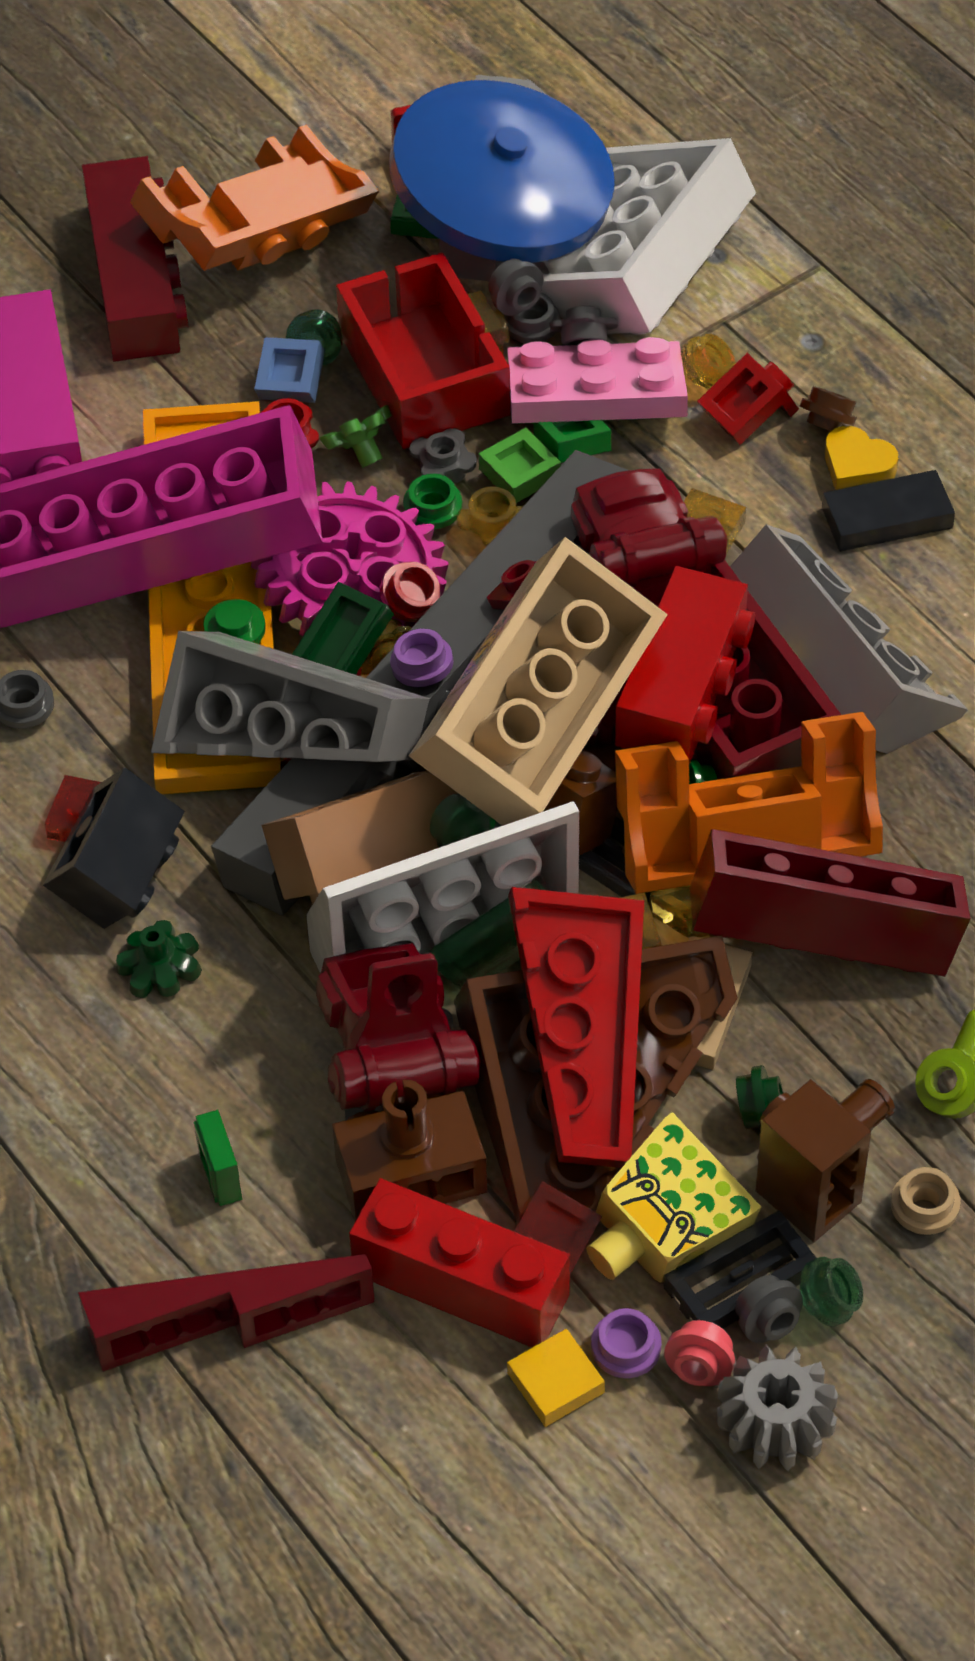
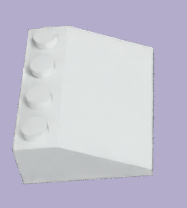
[533,138,756,335]
[307,801,579,975]

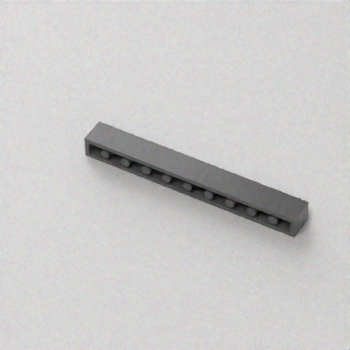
[211,450,630,916]

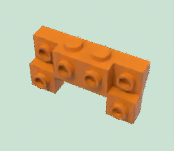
[130,124,379,271]
[615,712,883,894]

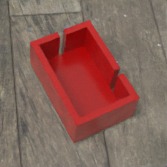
[336,252,511,450]

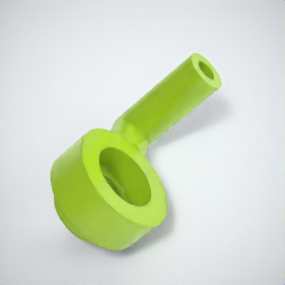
[915,1009,975,1119]

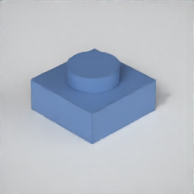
[254,337,325,403]

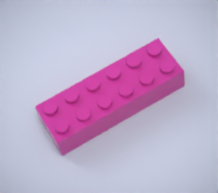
[0,405,322,628]

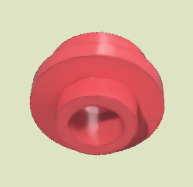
[664,1320,735,1386]

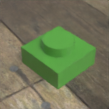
[478,428,561,505]

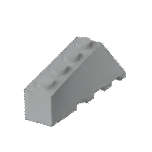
[730,524,968,754]
[151,631,430,762]

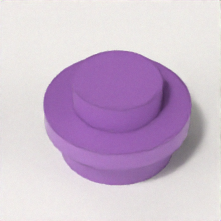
[390,629,454,687]
[591,1308,662,1378]

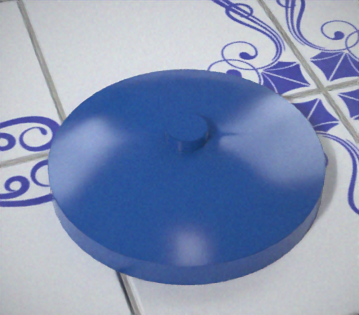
[389,80,614,263]

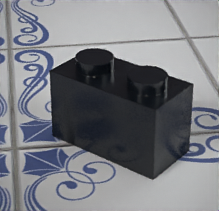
[43,767,185,929]

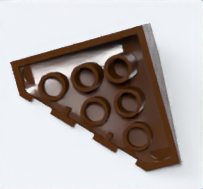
[454,936,738,1241]

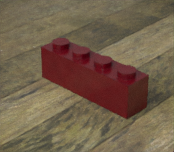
[82,156,189,362]
[690,829,971,977]

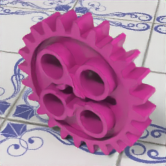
[251,482,449,649]

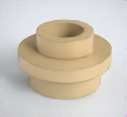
[891,1167,961,1235]

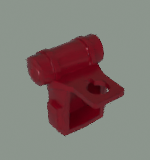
[570,469,727,587]
[316,943,481,1112]

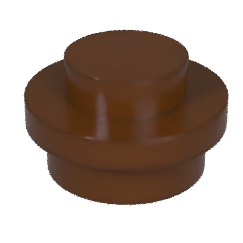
[799,386,857,431]

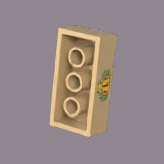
[409,537,668,826]

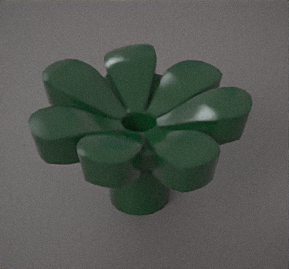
[116,920,202,998]

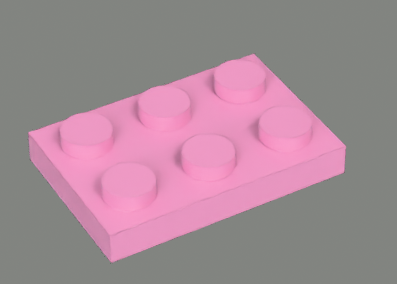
[507,337,688,423]

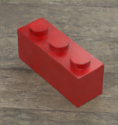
[615,566,755,764]
[349,1178,570,1348]

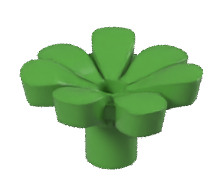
[319,405,391,468]

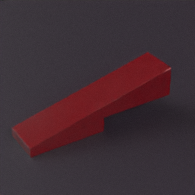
[78,1254,375,1372]

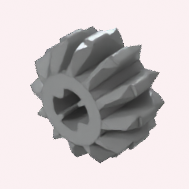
[717,1344,838,1471]

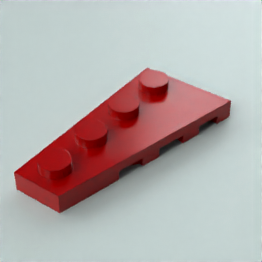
[508,887,644,1168]

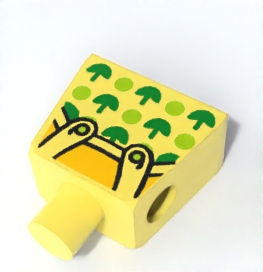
[586,1112,761,1283]

